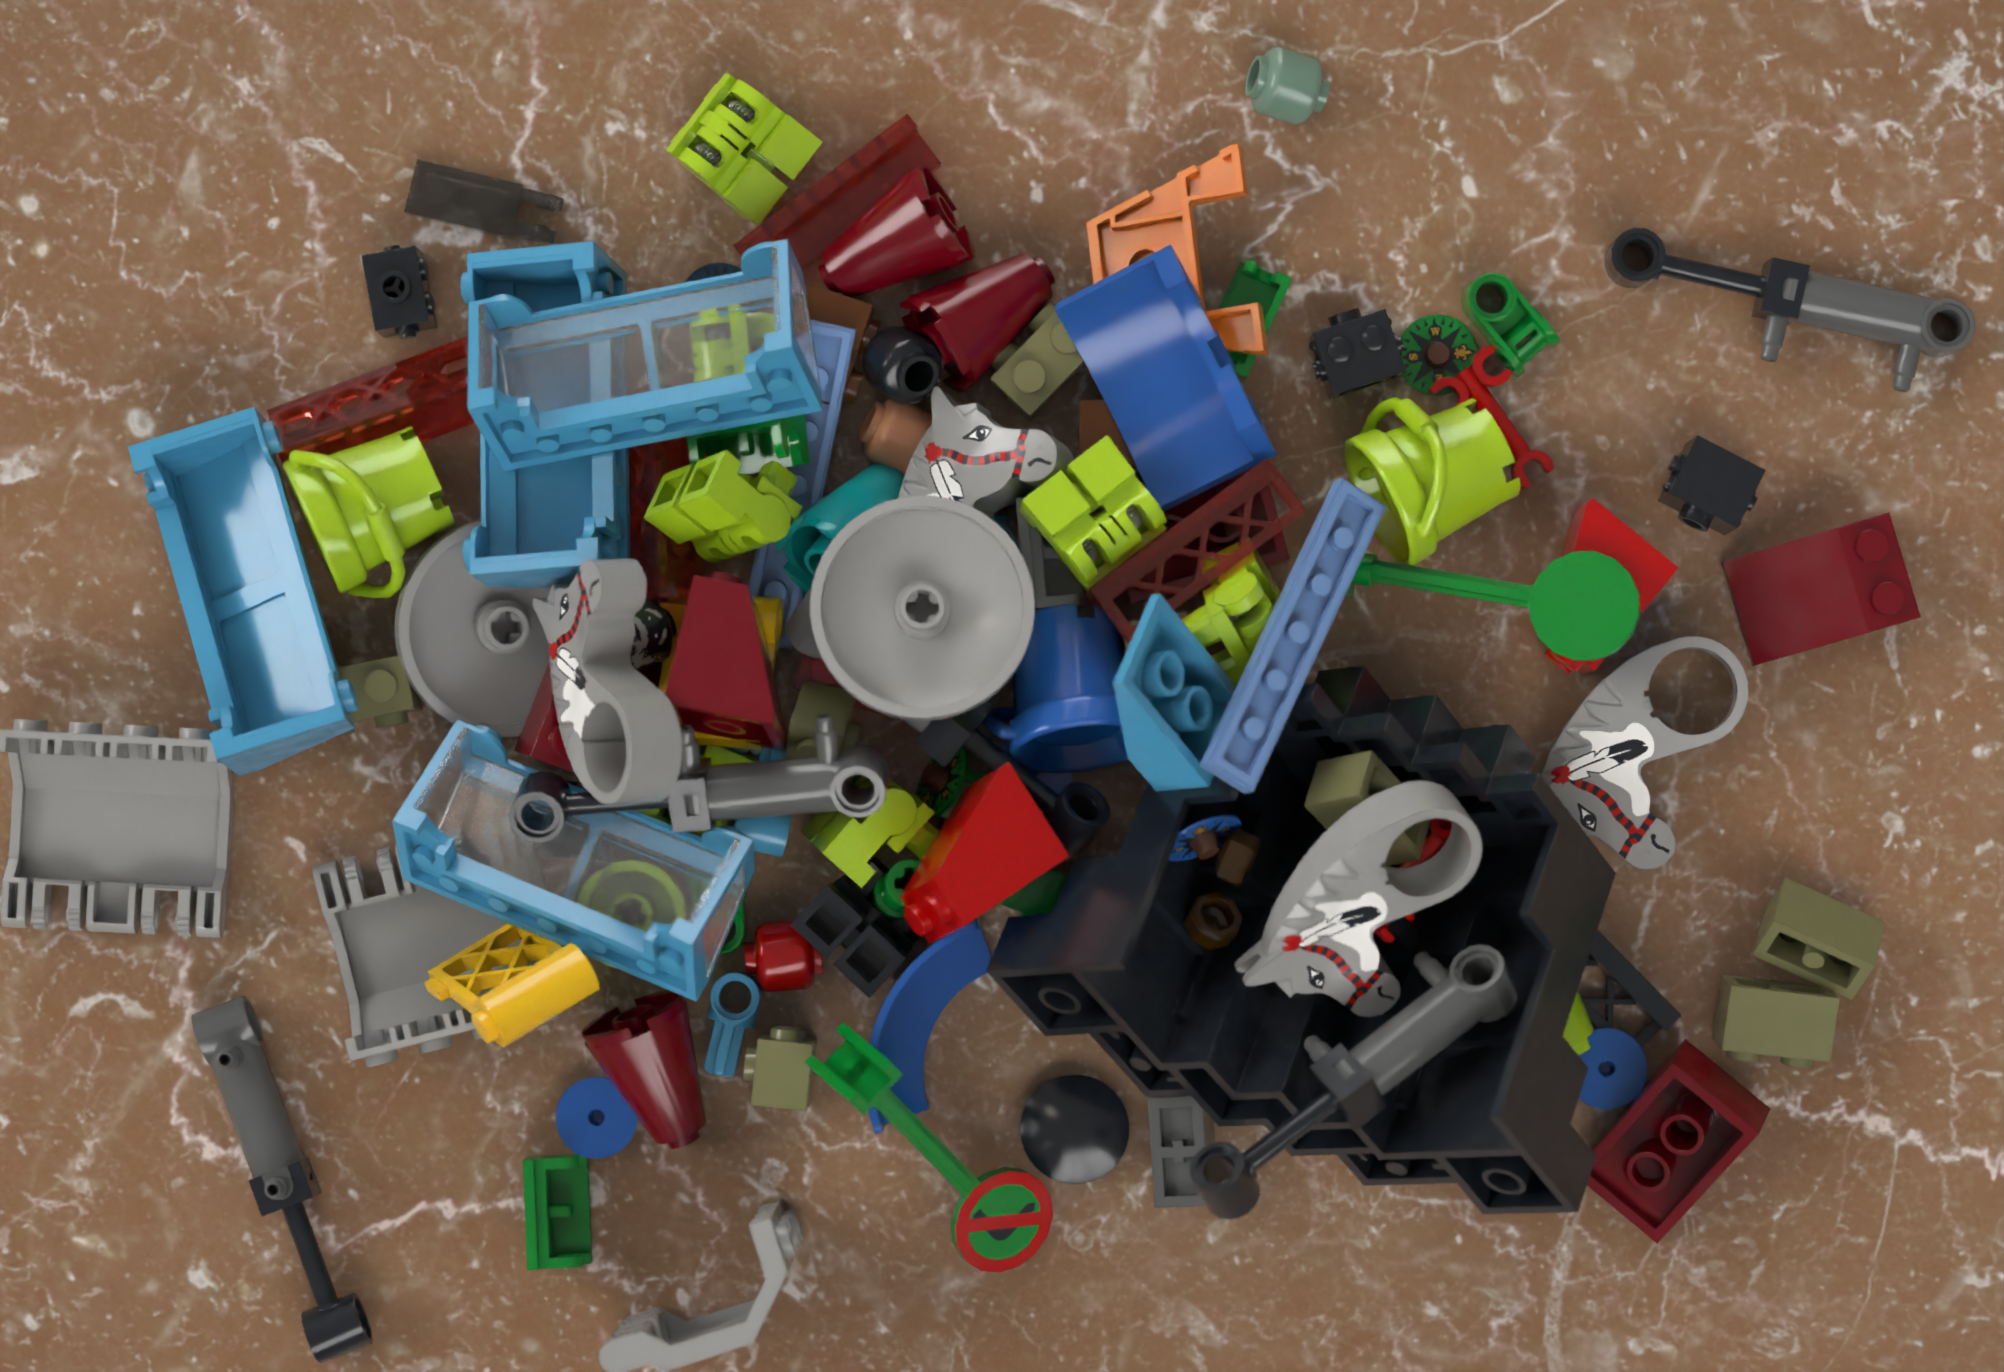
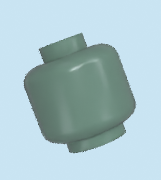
[1245,47,1330,125]

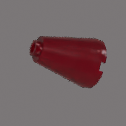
[818,164,976,298]
[900,253,1055,393]
[582,990,706,1149]

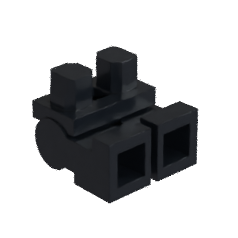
[791,856,920,998]

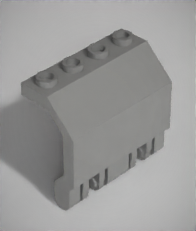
[0,719,234,938]
[312,816,562,1068]
[599,1199,804,1372]

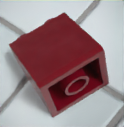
[665,572,787,751]

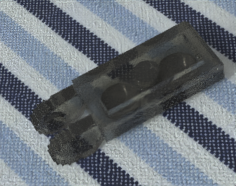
[404,159,564,244]

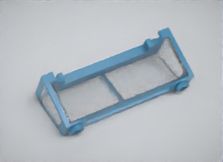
[468,239,822,471]
[392,719,755,1002]

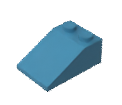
[1113,594,1236,791]

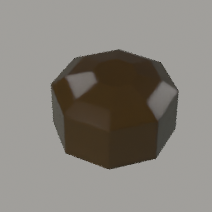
[1215,829,1261,887]
[1183,891,1243,950]

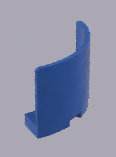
[1055,245,1277,512]
[869,919,991,1134]

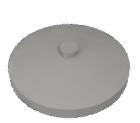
[810,496,1035,721]
[394,520,551,737]

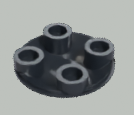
[1020,1075,1129,1184]

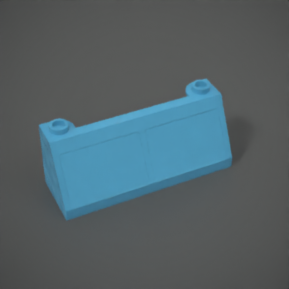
[460,241,630,588]
[127,407,359,776]

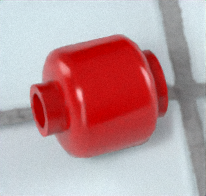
[744,920,823,992]

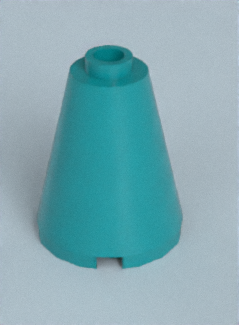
[776,463,904,594]

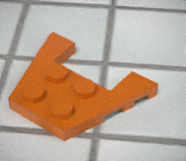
[1086,144,1268,356]

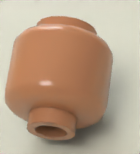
[858,399,932,476]

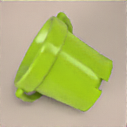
[1344,397,1521,566]
[283,426,455,599]

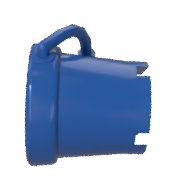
[982,604,1129,773]

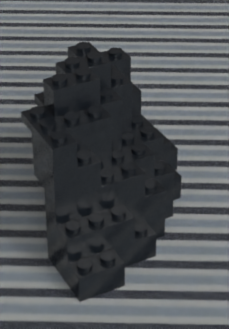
[986,666,1616,1214]

